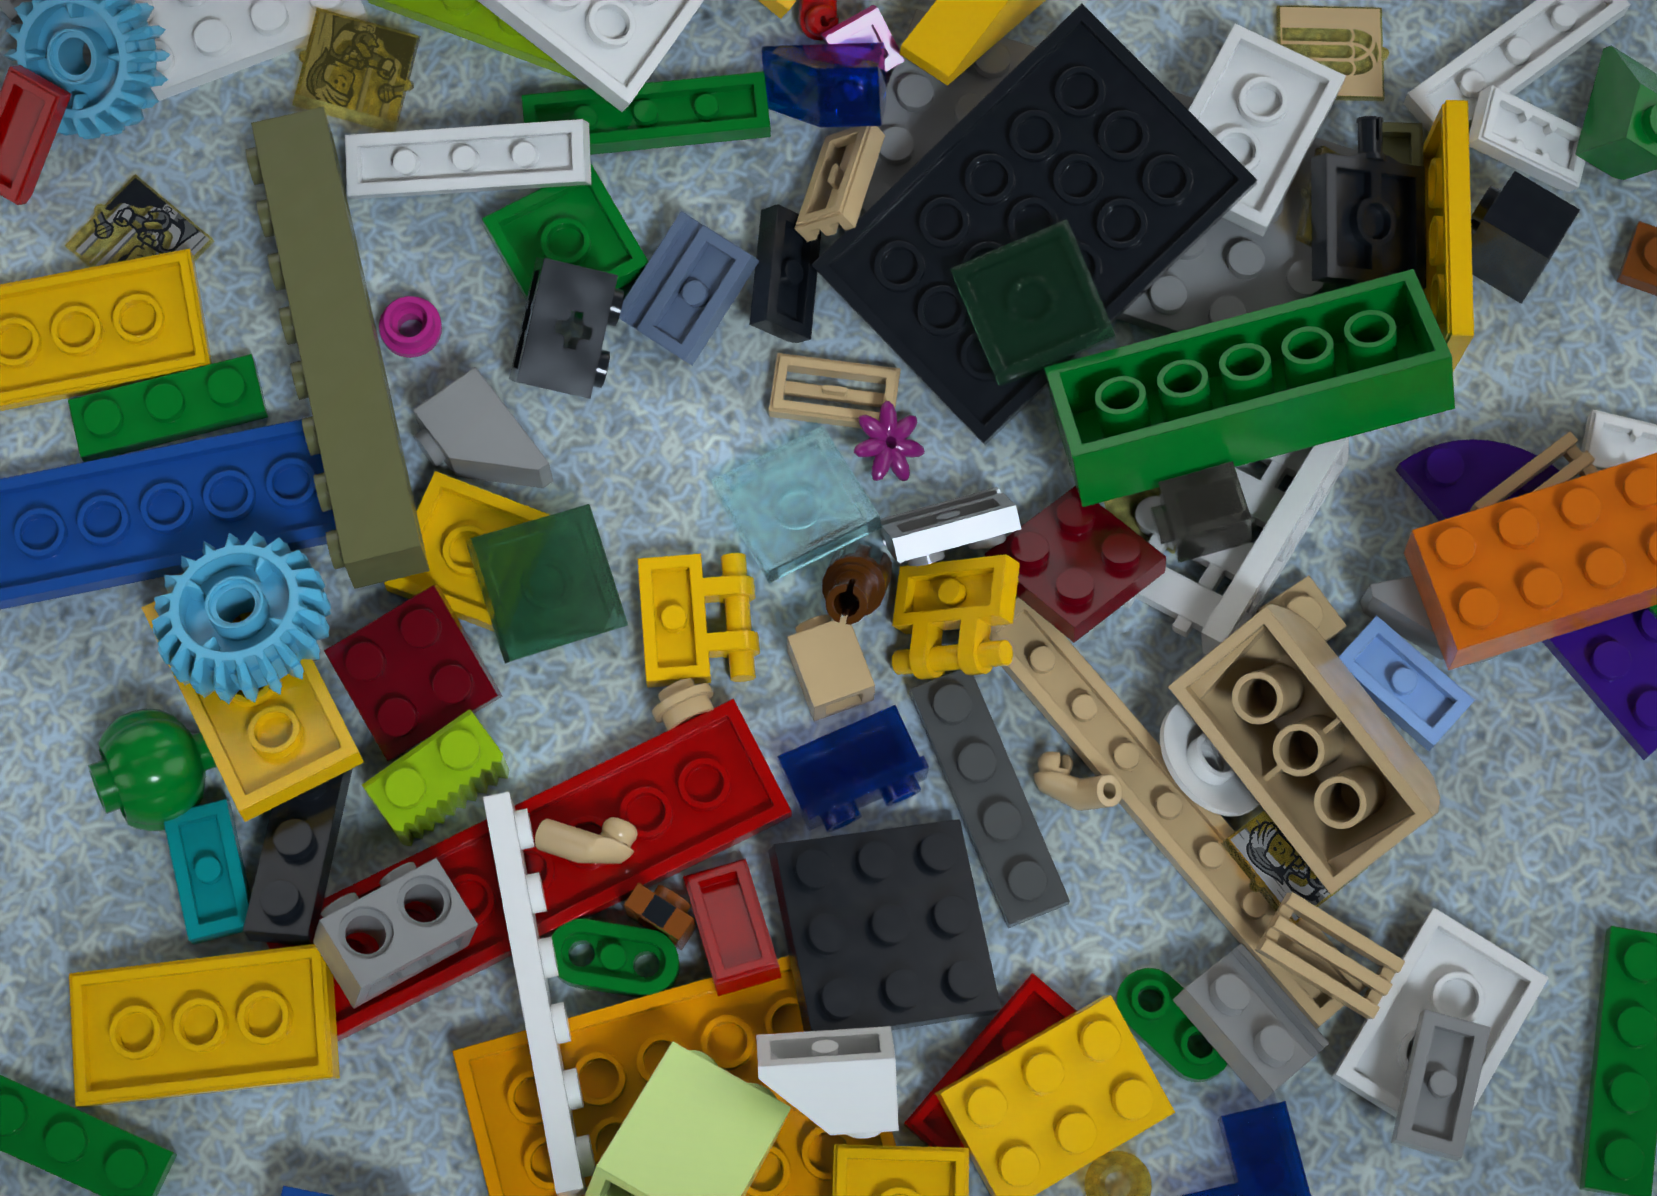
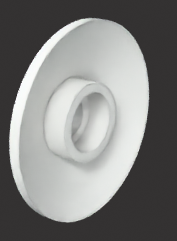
[1160,702,1260,816]

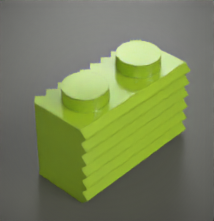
[362,709,509,847]

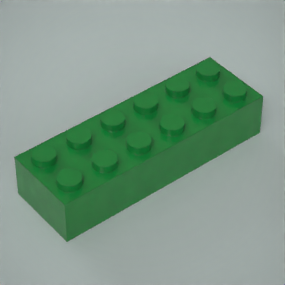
[1044,269,1455,507]

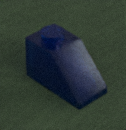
[761,42,886,128]

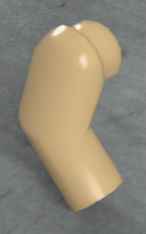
[1033,752,1122,811]
[535,817,638,864]

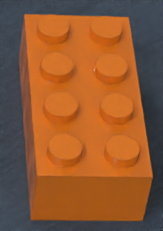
[1404,453,1657,671]

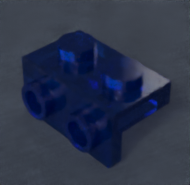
[777,705,929,832]

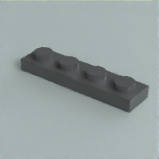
[910,670,1070,928]

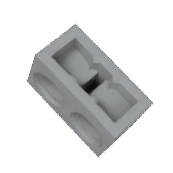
[313,858,478,1009]

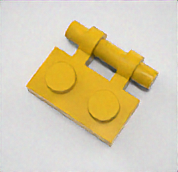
[638,553,760,688]
[892,554,1020,680]

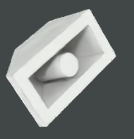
[756,1026,899,1139]

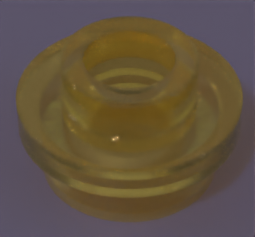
[1084,1151,1152,1196]

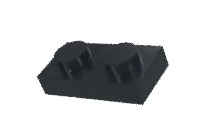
[749,204,821,343]

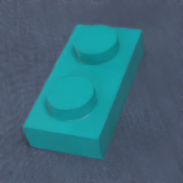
[164,799,251,945]

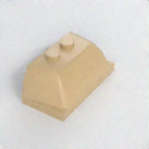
[1168,604,1440,894]

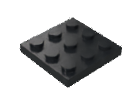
[768,819,1001,1032]

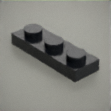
[243,768,353,945]

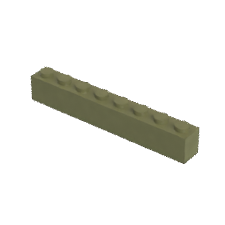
[245,106,430,589]

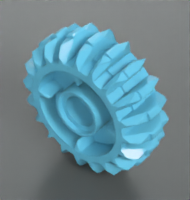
[3,0,170,139]
[152,532,331,704]

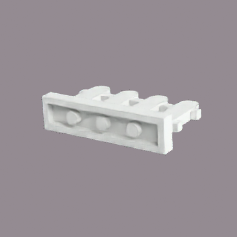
[1124,437,1349,655]

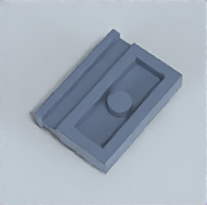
[619,211,759,366]

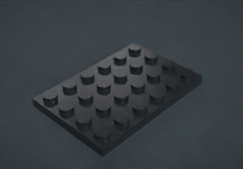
[812,3,1257,445]

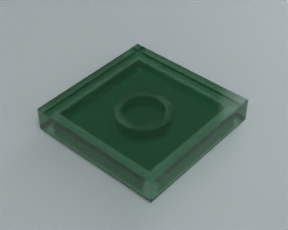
[950,219,1116,387]
[466,504,628,664]

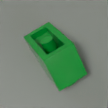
[1575,45,1657,180]

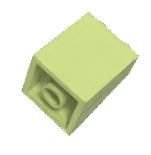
[585,1041,791,1196]

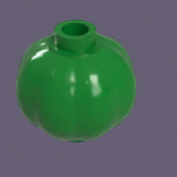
[88,708,216,831]

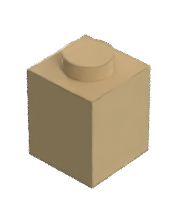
[787,614,875,721]

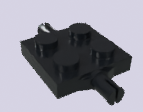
[1311,116,1426,289]

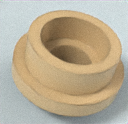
[652,678,714,731]

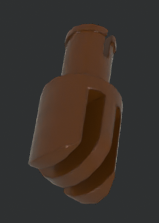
[822,543,892,625]

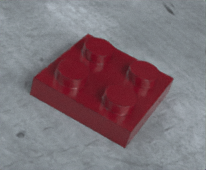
[985,485,1166,643]
[324,585,503,762]

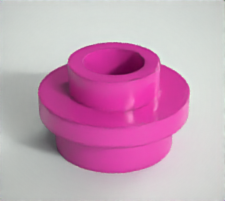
[379,296,442,358]

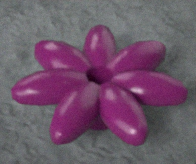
[854,401,925,481]

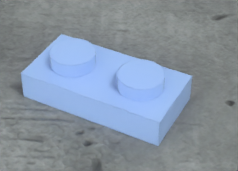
[1339,615,1475,751]

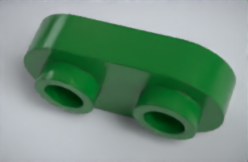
[552,919,680,998]
[1115,968,1227,1082]

